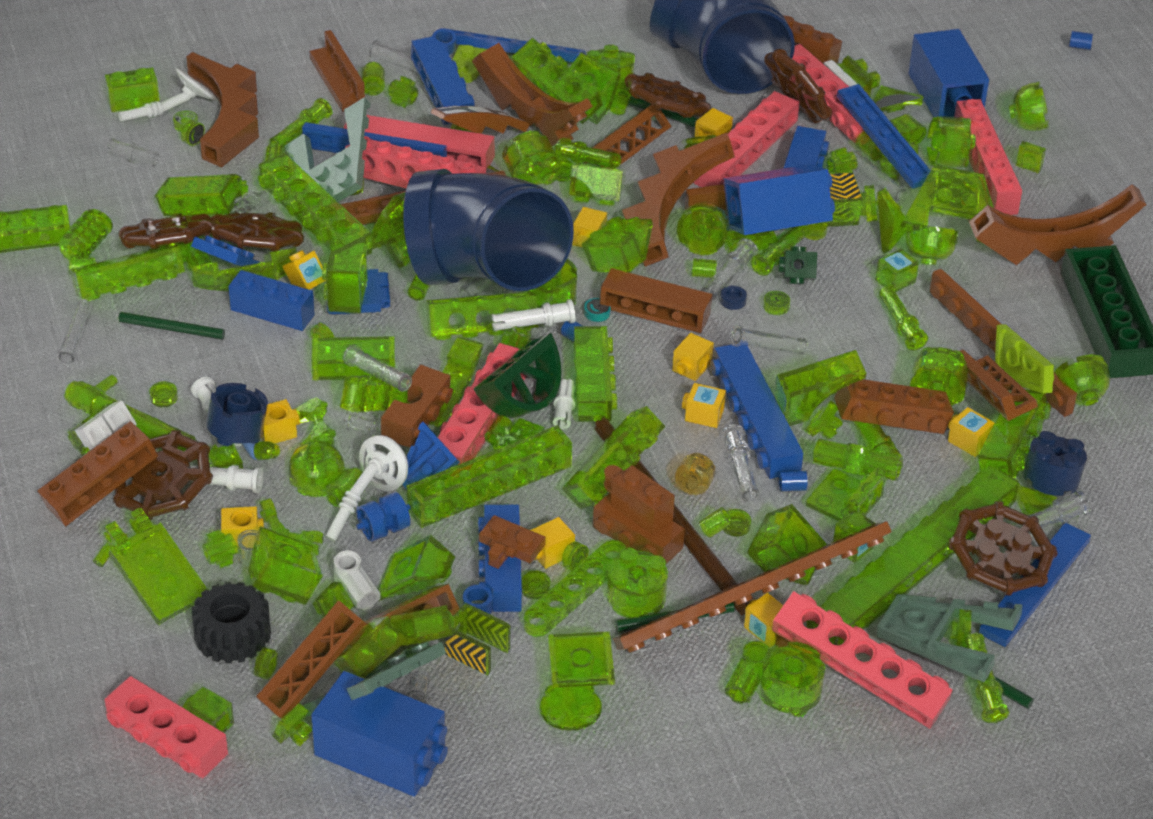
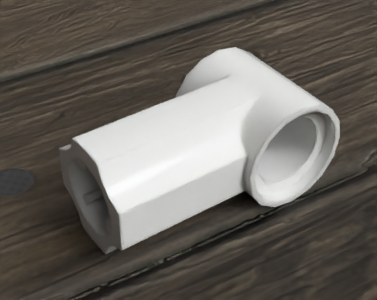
[334,550,380,611]

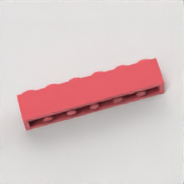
[343,115,495,170]

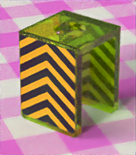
[825,172,863,227]
[443,603,511,675]

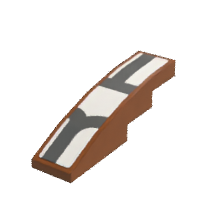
[431,106,530,134]

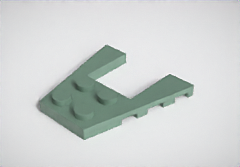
[285,97,371,209]
[877,594,1022,682]
[299,641,446,718]

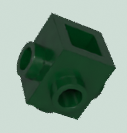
[779,246,818,285]

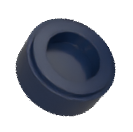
[720,285,747,310]

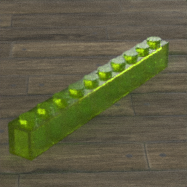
[805,465,1019,645]

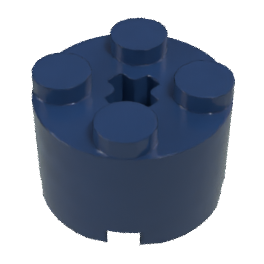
[206,383,268,446]
[1023,431,1087,496]

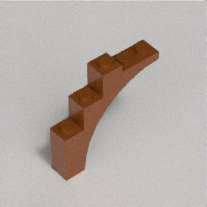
[472,43,593,147]
[186,52,259,168]
[622,133,735,267]
[969,184,1147,265]

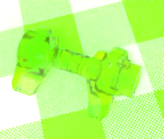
[295,397,336,453]

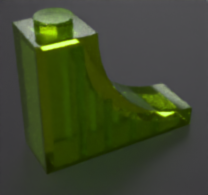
[774,350,867,426]

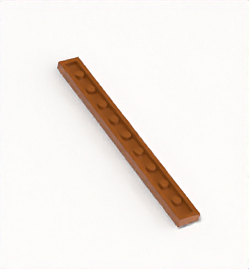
[613,521,892,653]

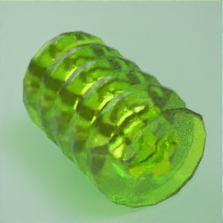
[59,209,113,264]

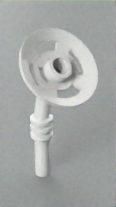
[118,67,216,122]
[325,435,408,542]

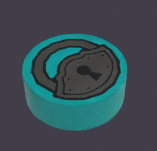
[584,298,611,322]

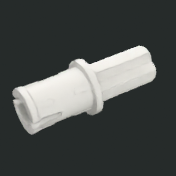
[553,379,576,429]

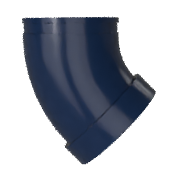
[650,0,795,94]
[403,169,574,291]

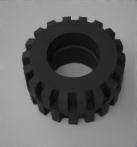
[191,582,271,664]

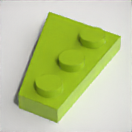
[995,324,1054,394]

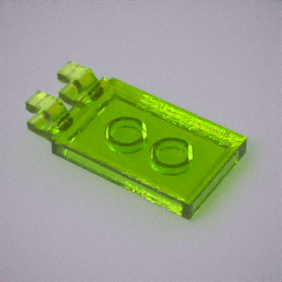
[103,507,208,625]

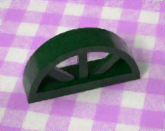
[474,332,561,418]

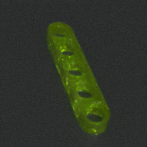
[524,540,627,637]

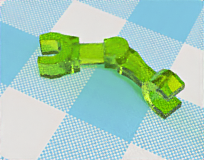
[259,498,324,556]

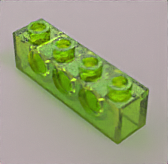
[512,37,603,124]
[426,291,539,340]

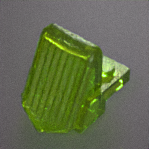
[367,192,411,268]

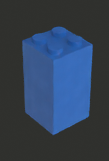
[908,29,989,124]
[723,164,835,235]
[311,671,448,797]

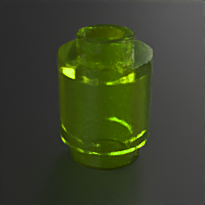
[361,62,385,95]
[326,467,365,508]

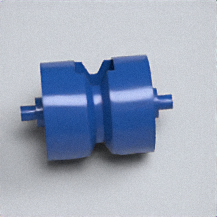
[356,492,411,542]

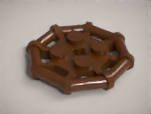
[764,49,832,123]
[625,73,712,118]
[210,209,304,252]
[119,213,214,249]
[113,430,213,521]
[948,501,1058,596]

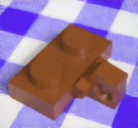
[479,515,546,569]

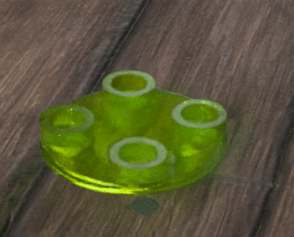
[540,682,602,731]

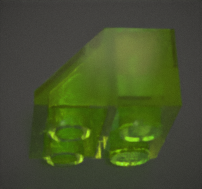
[582,217,653,273]

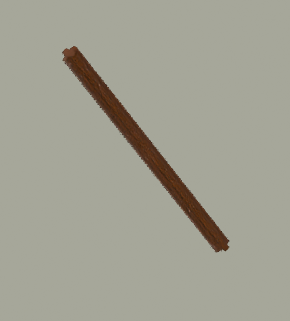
[594,417,752,616]

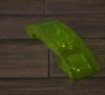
[191,247,297,291]
[429,336,483,427]

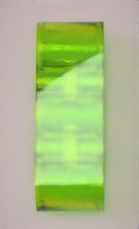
[855,114,927,161]
[340,374,411,412]

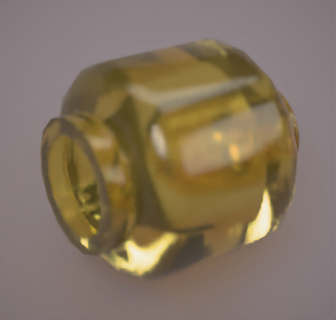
[675,453,716,495]

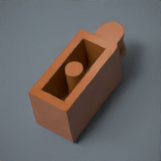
[604,465,675,535]

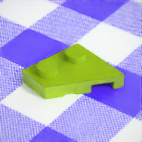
[452,45,487,83]

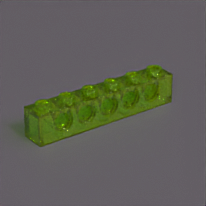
[258,153,372,265]
[407,425,572,528]

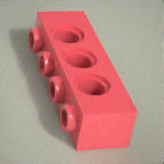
[104,676,228,779]

